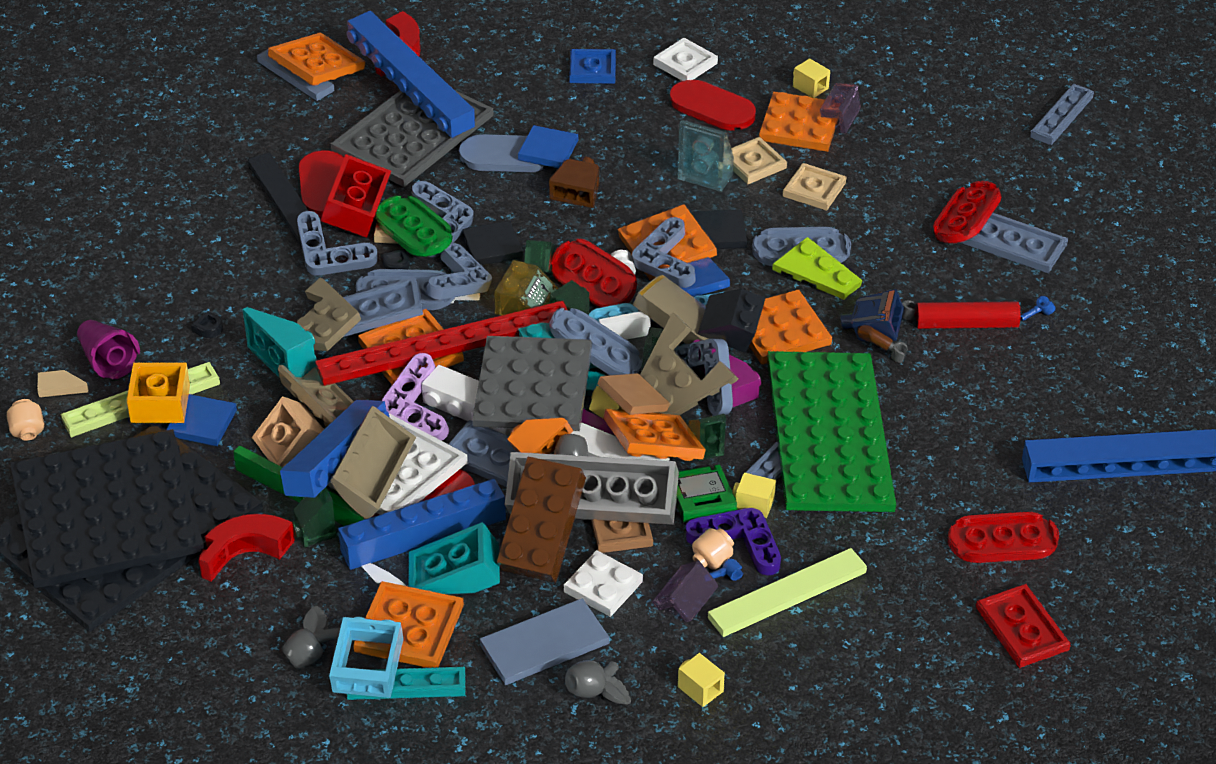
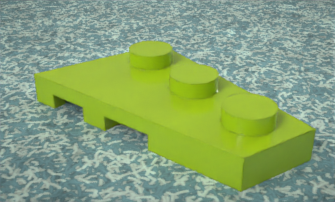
[772,237,862,300]

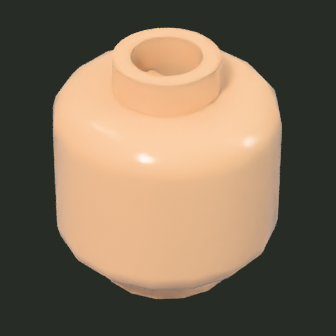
[6,399,44,441]
[692,528,734,570]

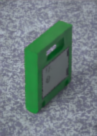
[676,464,737,522]

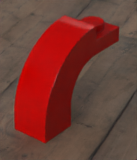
[375,11,421,77]
[199,514,295,582]

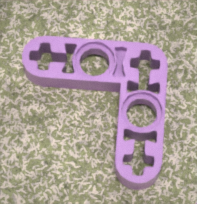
[382,353,449,441]

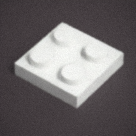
[653,38,718,81]
[564,550,643,617]

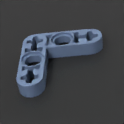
[412,181,473,257]
[297,211,377,276]
[632,217,696,288]
[426,242,492,300]
[674,339,733,415]

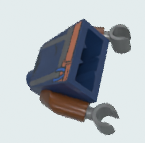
[841,289,916,363]

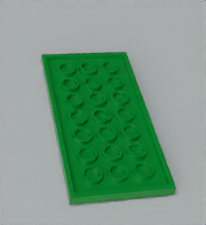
[767,351,896,512]

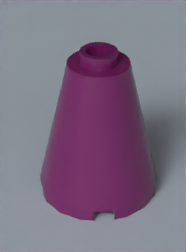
[77,320,140,379]

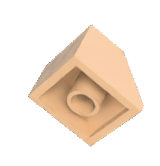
[252,396,324,467]

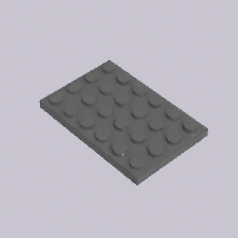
[331,91,494,187]

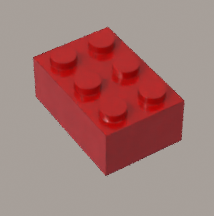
[321,154,391,238]

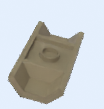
[278,365,354,428]

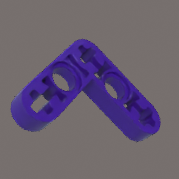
[685,508,781,575]

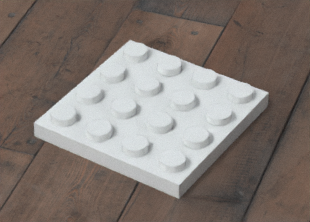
[327,413,468,515]

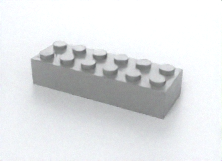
[505,452,679,525]

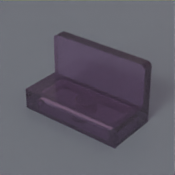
[820,83,861,133]
[652,560,718,622]

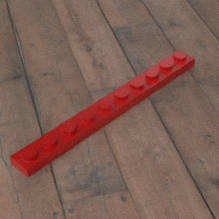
[316,301,568,386]

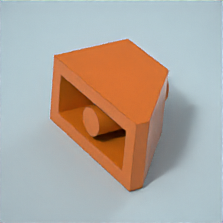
[507,418,573,454]

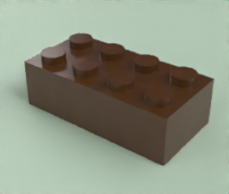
[497,456,586,583]

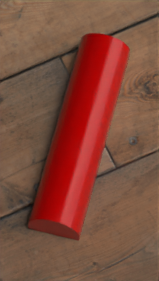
[915,301,1020,329]

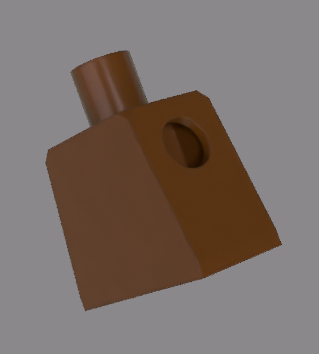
[549,157,599,208]

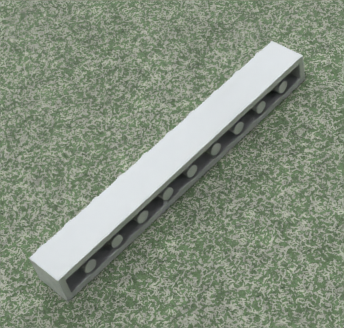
[422,365,670,461]

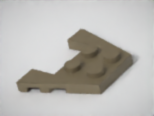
[297,278,361,351]
[640,312,739,415]

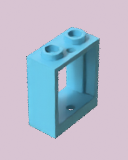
[329,617,403,698]

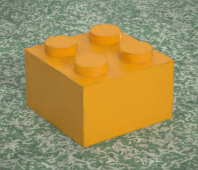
[127,363,190,423]

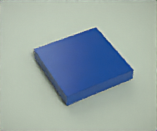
[570,49,616,84]
[518,125,578,168]
[682,257,730,297]
[166,394,237,446]

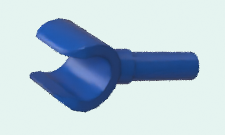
[1020,296,1055,321]
[702,559,743,582]

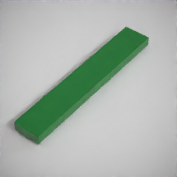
[233,446,366,526]

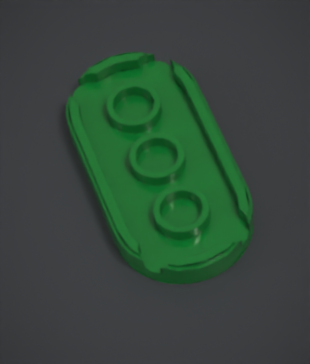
[375,196,453,256]

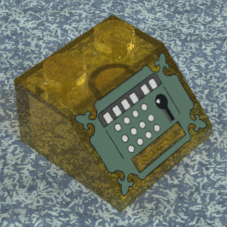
[494,260,561,316]

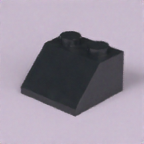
[697,289,765,353]

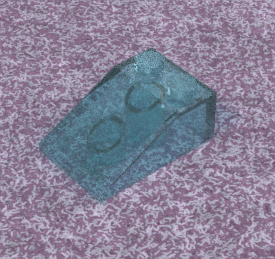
[678,120,734,192]

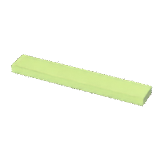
[61,362,220,437]
[708,548,867,637]

